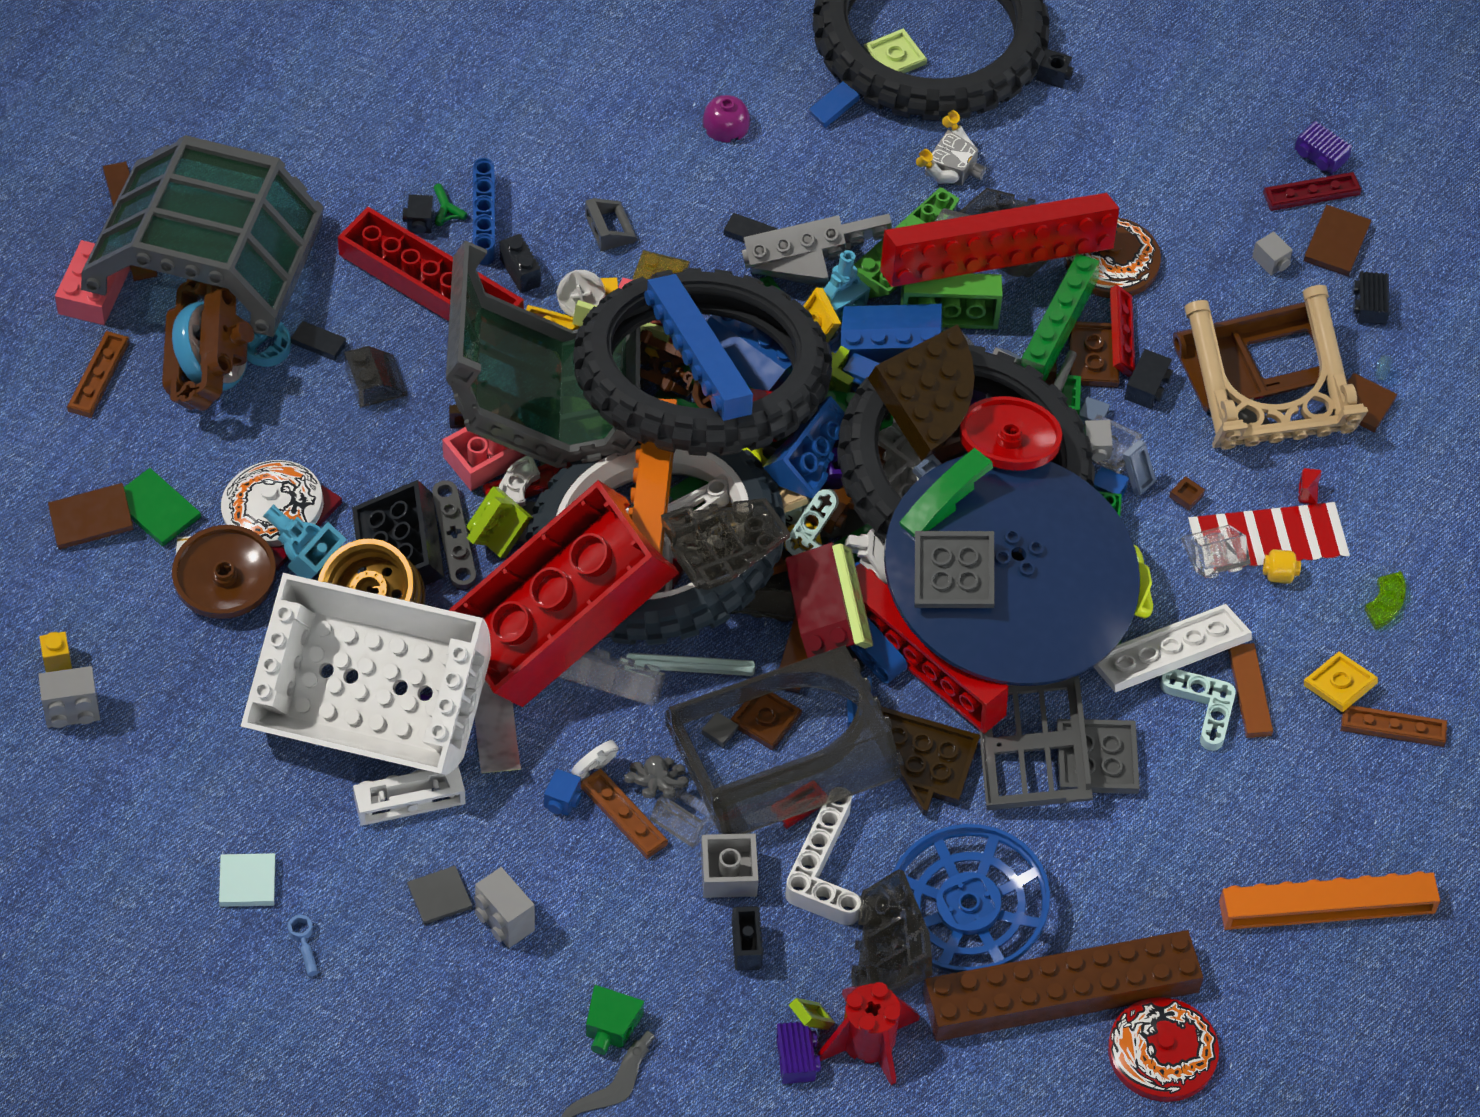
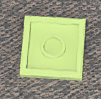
[863,28,927,73]

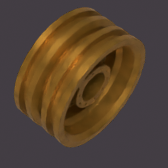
[318,539,426,605]

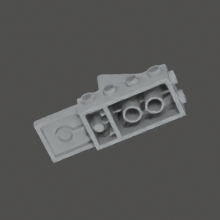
[742,214,892,287]

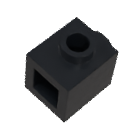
[402,194,434,234]

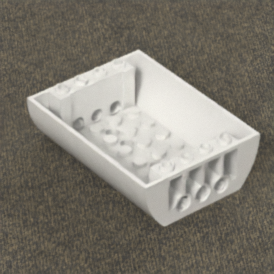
[241,573,491,775]

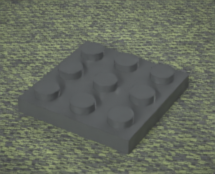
[915,531,994,608]
[1056,719,1140,794]

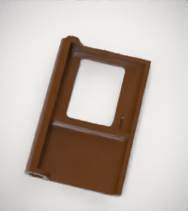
[1173,302,1346,412]

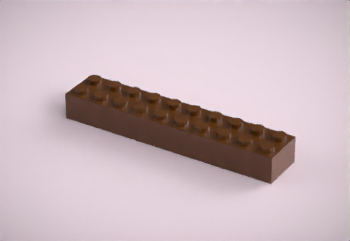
[922,930,1204,1042]

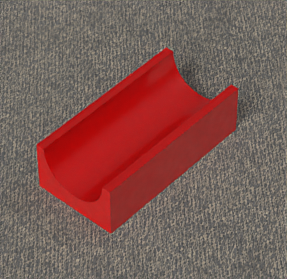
[449,480,679,707]

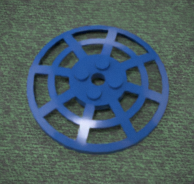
[887,824,1050,973]

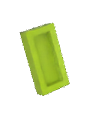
[789,998,835,1030]

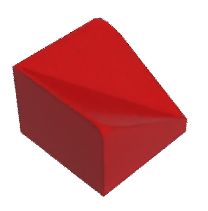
[1298,468,1322,504]

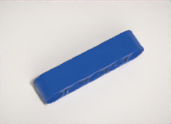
[473,158,495,265]
[849,617,908,684]

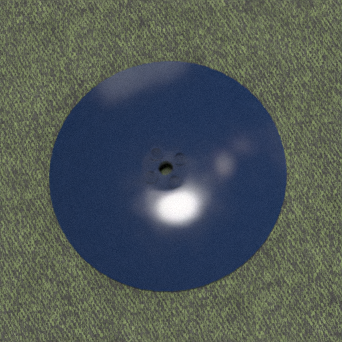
[884,456,1140,686]

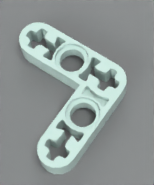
[786,489,839,555]
[1160,669,1235,751]

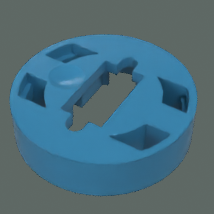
[247,322,291,367]

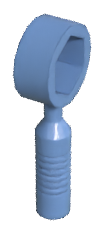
[288,915,318,977]

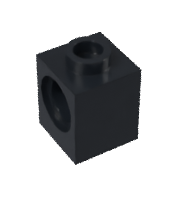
[1036,49,1074,88]

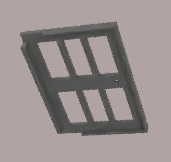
[979,675,1093,811]

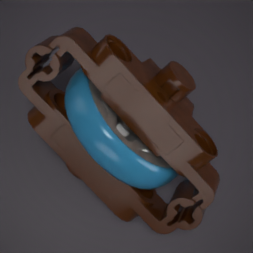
[162,279,254,411]

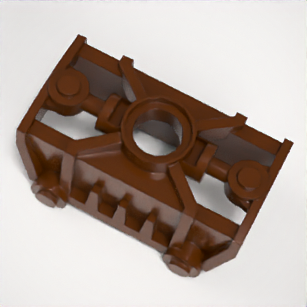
[640,329,694,397]

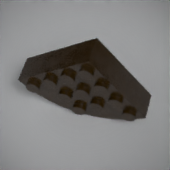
[868,324,975,461]

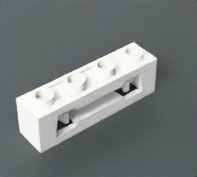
[353,766,465,826]

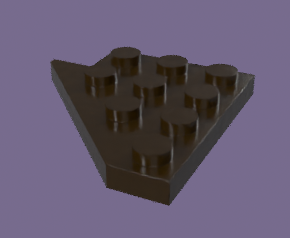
[871,706,980,816]

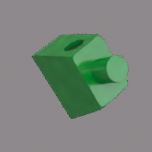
[586,985,644,1055]

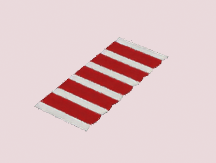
[1188,502,1350,572]

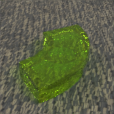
[1364,571,1406,630]

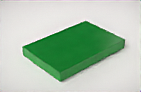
[124,468,201,547]

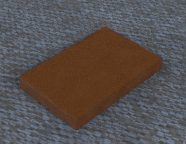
[1303,204,1371,277]
[1069,321,1119,388]
[48,483,134,550]

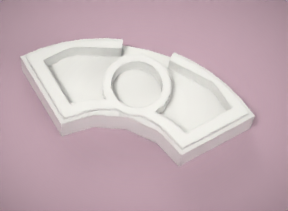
[499,456,540,507]

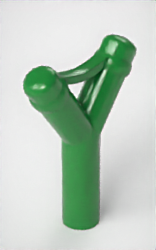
[433,183,468,226]

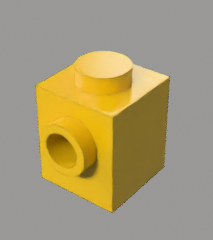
[39,631,72,672]

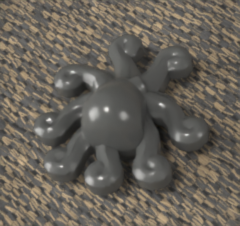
[624,755,689,798]

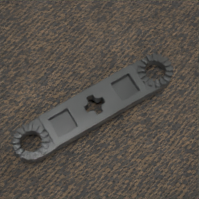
[432,480,476,590]

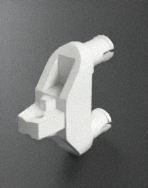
[845,528,888,584]

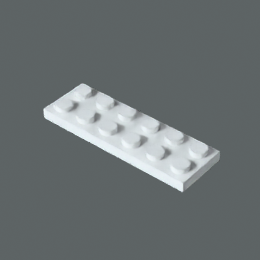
[1094,604,1252,693]

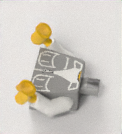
[916,110,986,185]

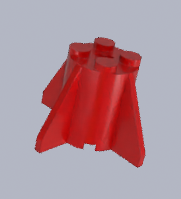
[818,982,920,1085]

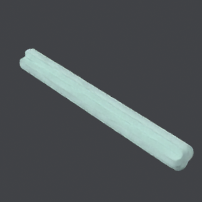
[626,653,755,676]

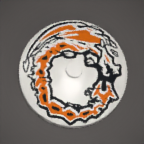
[221,460,324,547]

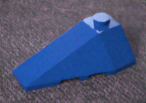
[763,396,845,498]

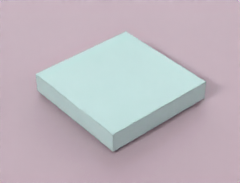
[219,853,276,907]

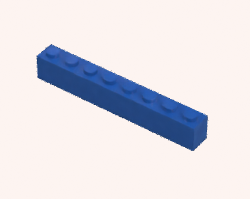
[644,274,753,421]

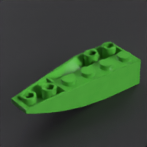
[854,187,959,299]

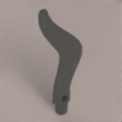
[562,1031,655,1117]

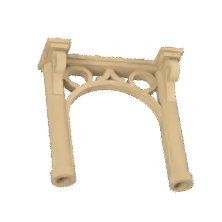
[1184,285,1368,450]

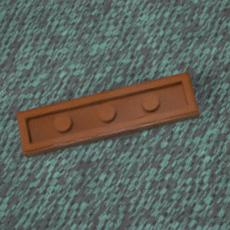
[67,331,130,418]
[1228,643,1273,738]
[1340,705,1447,747]
[581,768,668,859]

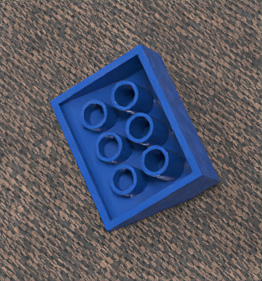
[841,304,942,364]
[706,315,793,392]

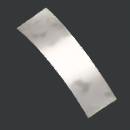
[475,680,521,773]

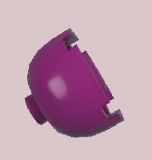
[703,95,750,143]

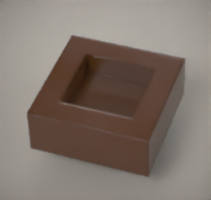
[1169,476,1205,511]

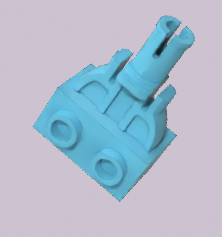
[820,250,870,321]
[263,504,347,579]

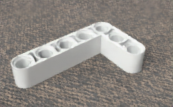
[785,786,861,926]

